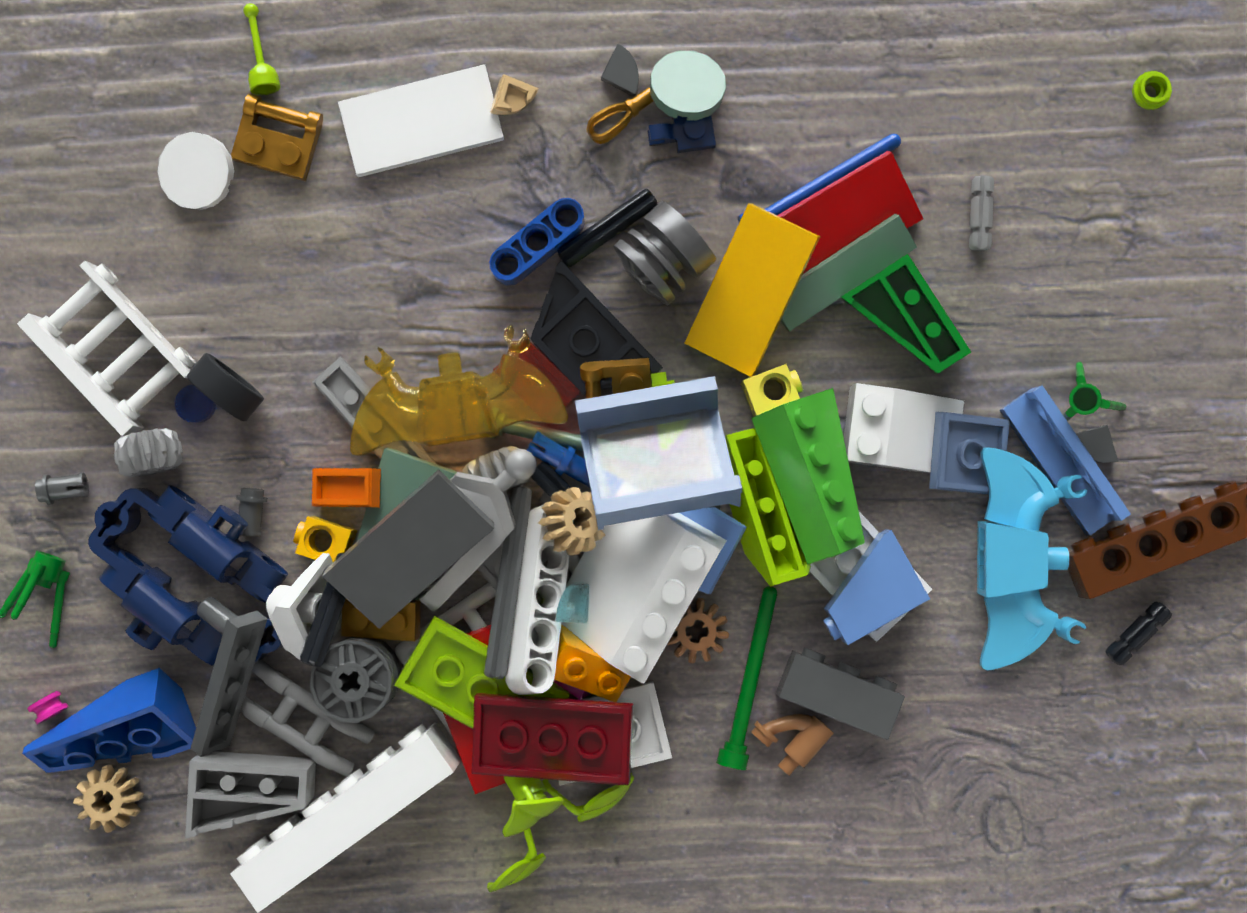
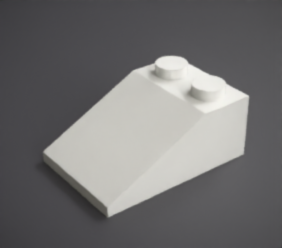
[843,383,964,473]

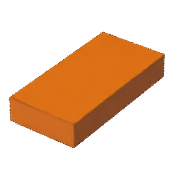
[312,468,381,508]

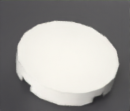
[158,132,234,210]

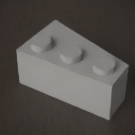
[185,751,316,839]

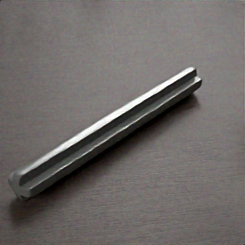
[484,487,532,679]

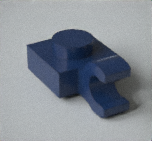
[647,115,716,153]

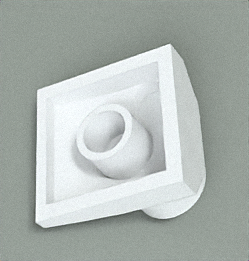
[266,553,342,662]

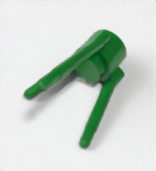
[1063,362,1127,421]
[0,550,70,648]

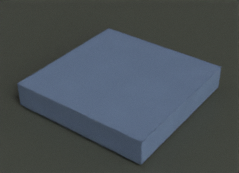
[929,412,1010,495]

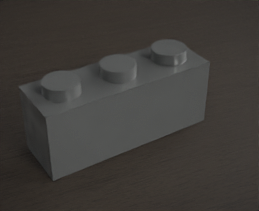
[776,647,905,740]

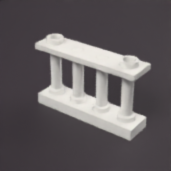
[17,261,196,436]

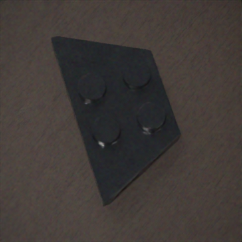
[530,261,663,395]

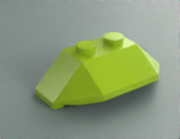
[725,428,811,587]

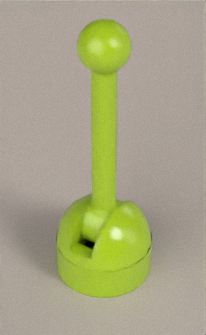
[243,3,281,95]

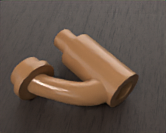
[751,714,834,776]

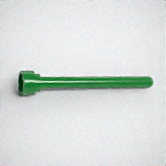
[716,586,777,770]

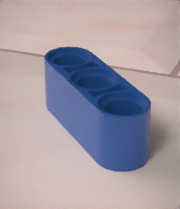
[489,198,585,286]

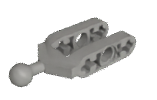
[418,449,536,612]

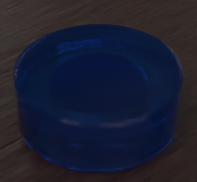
[175,384,216,423]

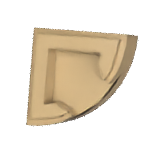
[490,74,539,115]

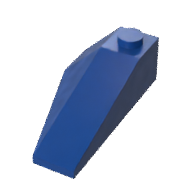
[22,668,196,773]

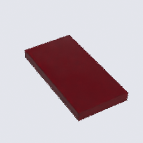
[472,693,633,785]

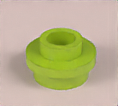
[1132,71,1172,110]

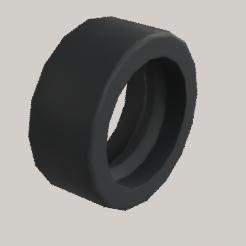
[187,353,264,421]

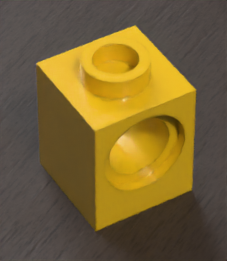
[293,516,358,562]

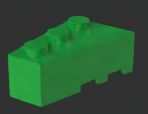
[841,254,971,373]

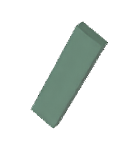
[781,214,917,332]

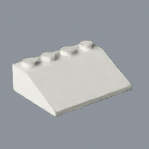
[561,481,727,684]

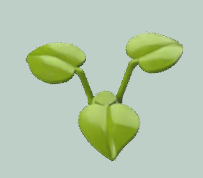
[487,773,634,892]

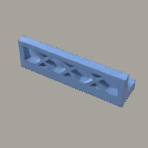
[1000,385,1131,536]

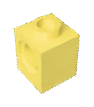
[741,364,803,417]

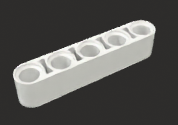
[505,505,574,695]

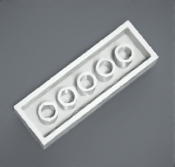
[230,723,461,913]

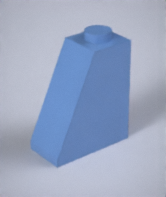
[823,529,930,645]

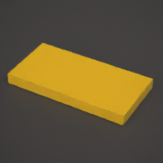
[684,203,820,377]

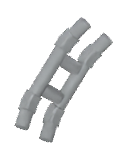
[240,660,374,777]

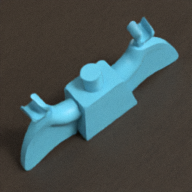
[977,447,1087,670]

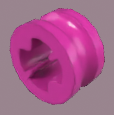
[27,690,69,725]

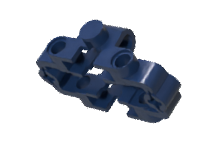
[88,485,288,666]

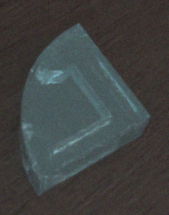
[556,583,589,623]

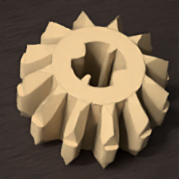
[538,487,606,556]
[73,765,144,833]

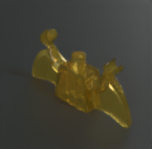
[350,325,568,456]

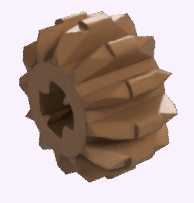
[667,597,729,663]

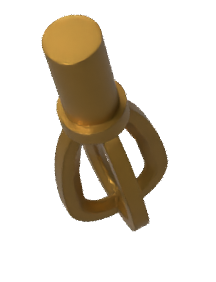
[586,86,654,144]

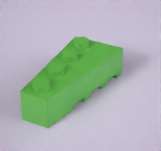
[751,388,865,564]

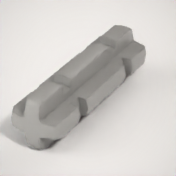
[969,175,994,251]

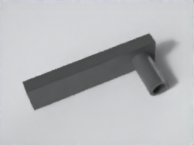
[191,597,267,757]

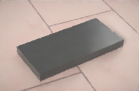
[322,469,494,629]

